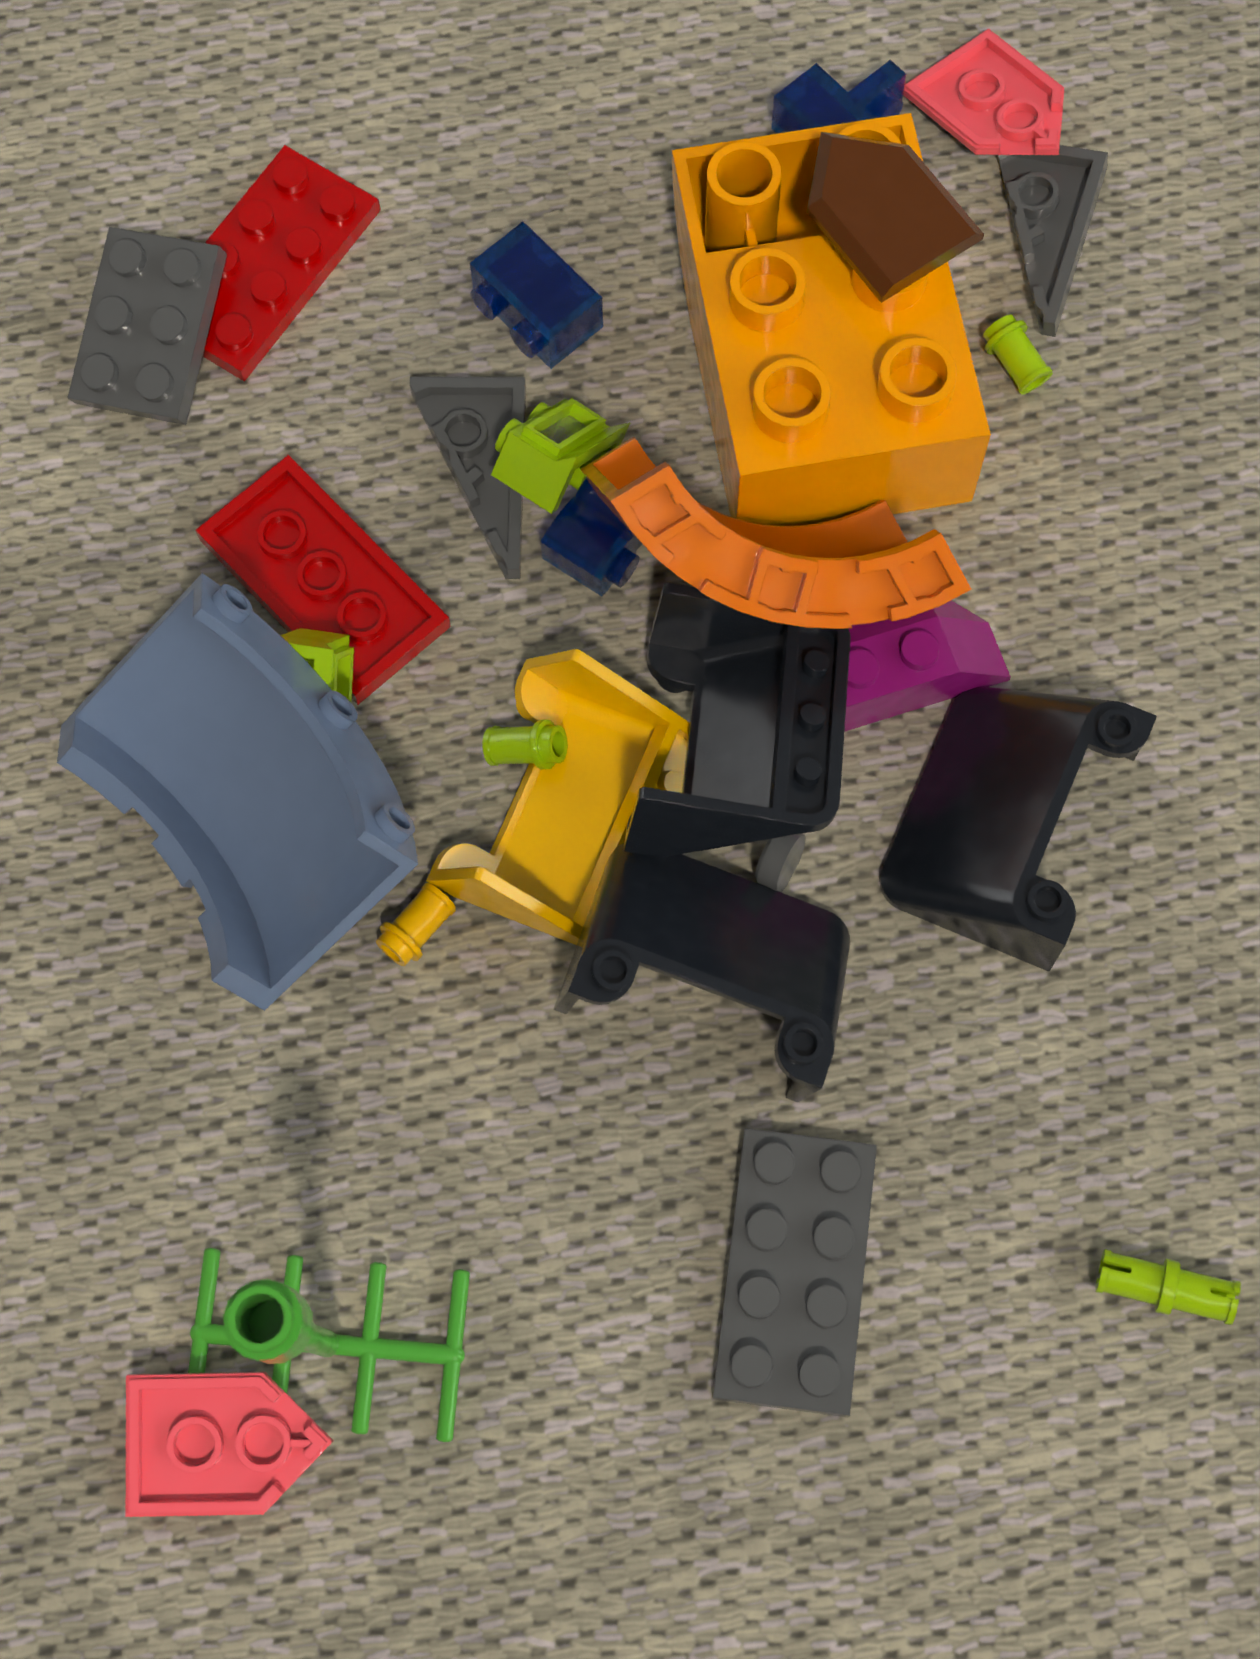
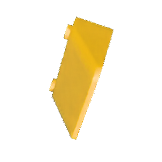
[426,649,689,945]

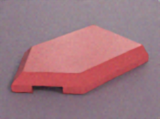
[901,28,1064,155]
[126,1372,334,1517]

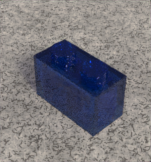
[469,221,604,369]

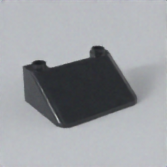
[623,583,851,857]
[880,686,1157,972]
[554,843,850,1103]

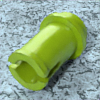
[983,314,1053,395]
[482,720,568,770]

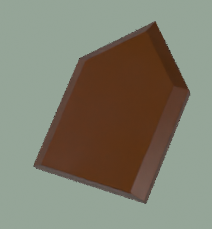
[807,132,984,303]

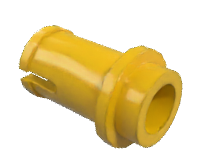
[376,883,456,966]

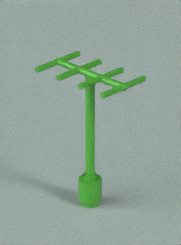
[188,1248,470,1442]

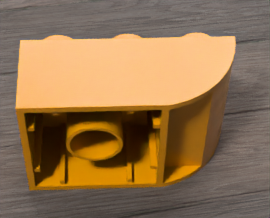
[672,113,991,526]

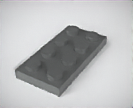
[713,1128,877,1417]

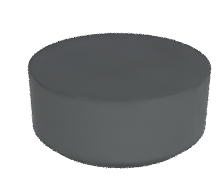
[755,834,806,892]

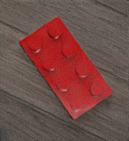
[203,145,381,382]
[195,455,451,705]

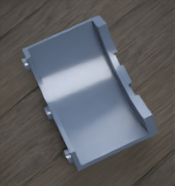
[57,573,418,1011]

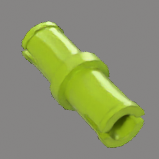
[1095,1249,1241,1325]

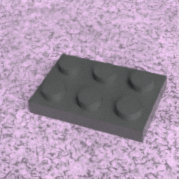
[67,227,227,425]

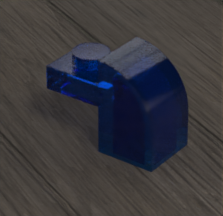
[771,59,906,134]

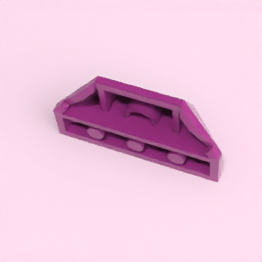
[845,600,1011,731]

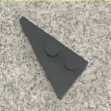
[997,145,1108,337]
[410,376,526,579]

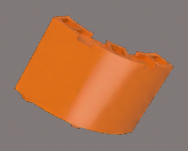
[580,437,972,629]

